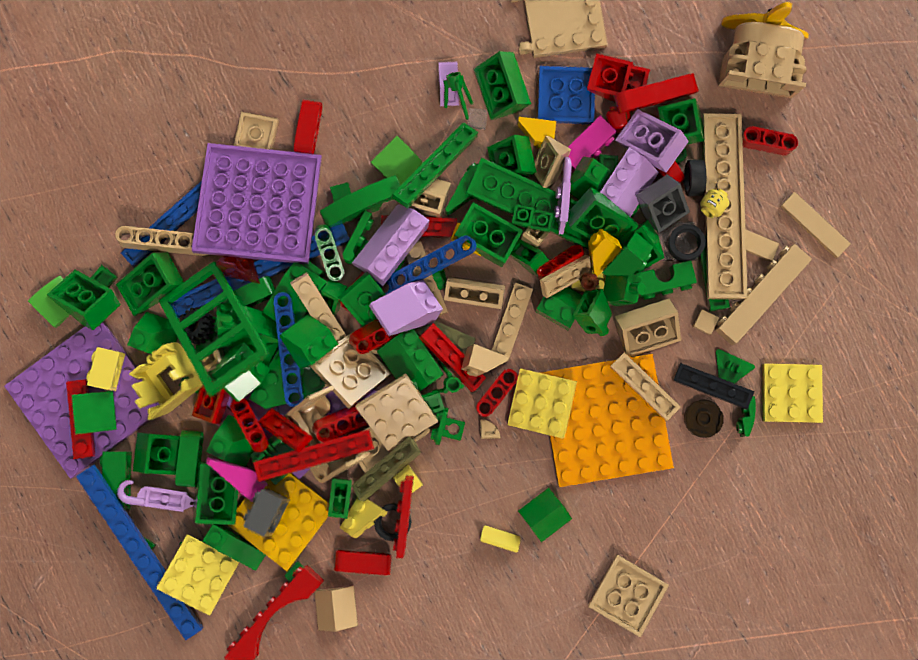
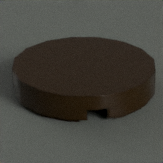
[684,400,724,438]

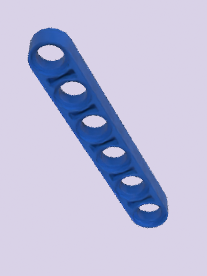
[377,236,477,295]
[274,292,304,407]

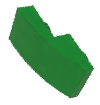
[512,204,554,233]
[736,396,756,437]

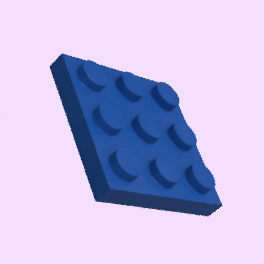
[538,66,595,124]

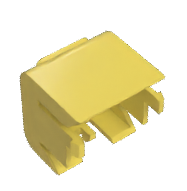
[129,342,203,420]

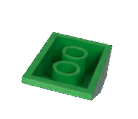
[568,187,639,245]
[454,202,523,267]
[116,252,184,316]
[262,262,327,326]
[47,269,121,330]
[216,303,278,347]

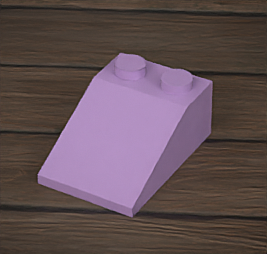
[616,109,689,173]
[369,280,443,336]

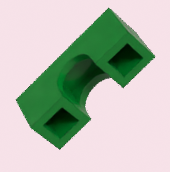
[635,261,697,300]

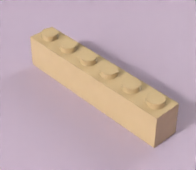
[715,244,812,345]

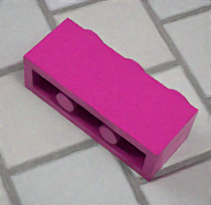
[568,116,616,173]

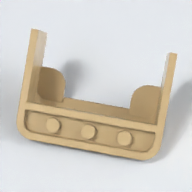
[285,385,371,483]

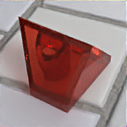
[216,256,260,284]

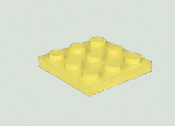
[762,364,823,423]
[507,369,577,439]
[156,534,239,616]

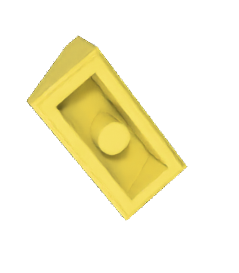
[480,526,521,553]

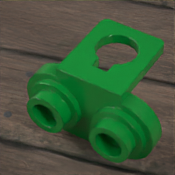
[430,407,465,446]

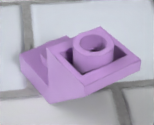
[438,62,459,106]

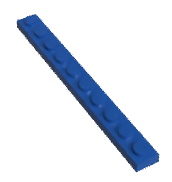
[171,223,350,318]
[76,464,204,641]

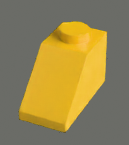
[518,117,556,149]
[588,228,622,277]

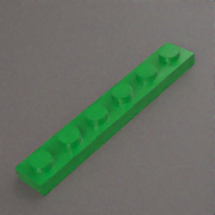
[392,122,478,209]

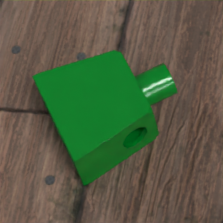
[604,274,646,306]
[573,289,612,336]

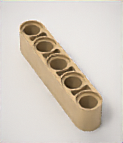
[115,226,209,256]

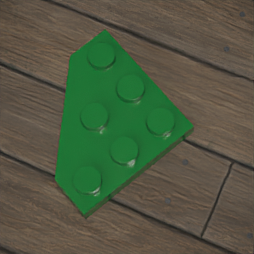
[249,350,326,409]

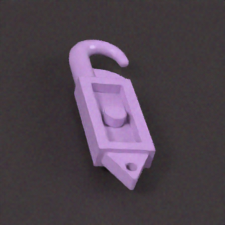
[554,157,572,234]
[117,480,194,512]

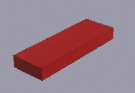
[258,408,313,453]

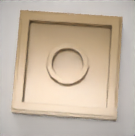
[234,112,279,150]

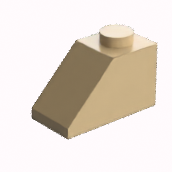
[461,344,509,377]

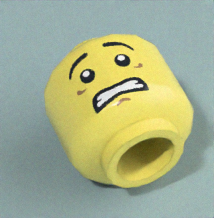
[700,189,730,218]

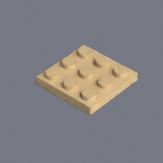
[310,332,391,409]
[356,374,438,452]
[588,554,669,637]

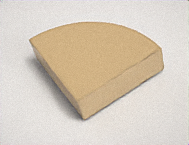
[480,419,500,439]

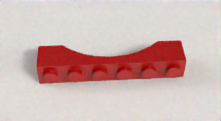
[224,565,325,660]

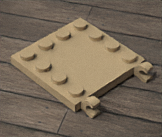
[511,0,607,58]

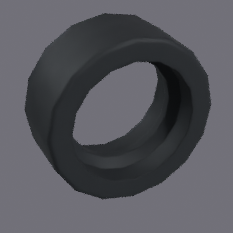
[684,160,707,196]
[668,224,706,262]
[374,503,412,541]

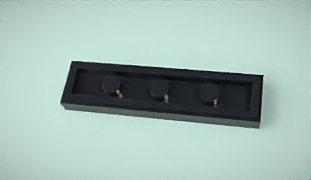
[673,363,755,410]

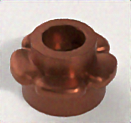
[580,273,599,291]

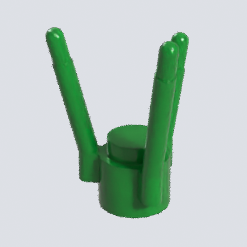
[443,72,473,120]
[432,360,464,394]

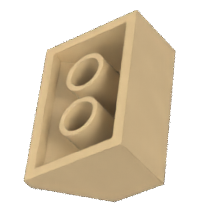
[615,299,681,357]

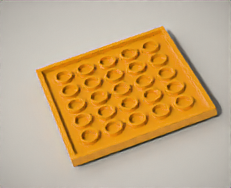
[540,354,674,487]

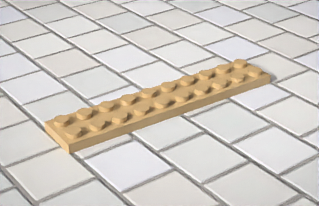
[702,113,748,300]

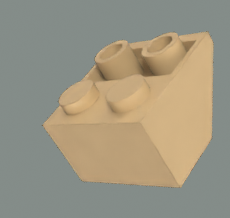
[409,179,451,218]

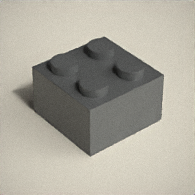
[636,174,690,233]
[243,489,290,537]

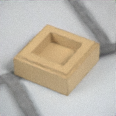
[693,310,719,335]

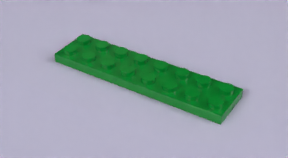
[465,157,590,250]

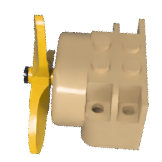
[718,2,809,98]

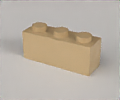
[444,277,505,309]

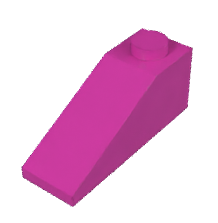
[205,457,268,502]

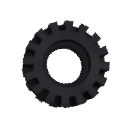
[180,307,215,345]

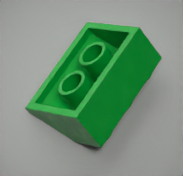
[474,51,531,120]
[377,329,444,392]
[193,461,238,525]

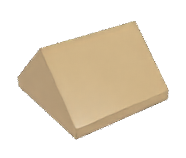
[534,136,571,188]
[315,586,358,631]

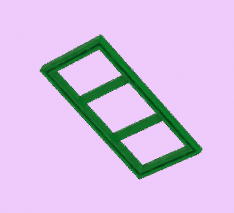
[158,261,270,397]

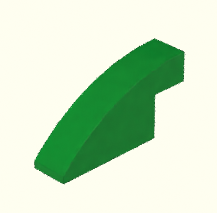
[320,175,400,228]

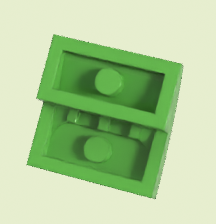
[371,136,423,186]
[28,276,70,328]

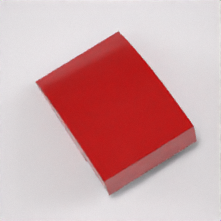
[587,53,650,102]

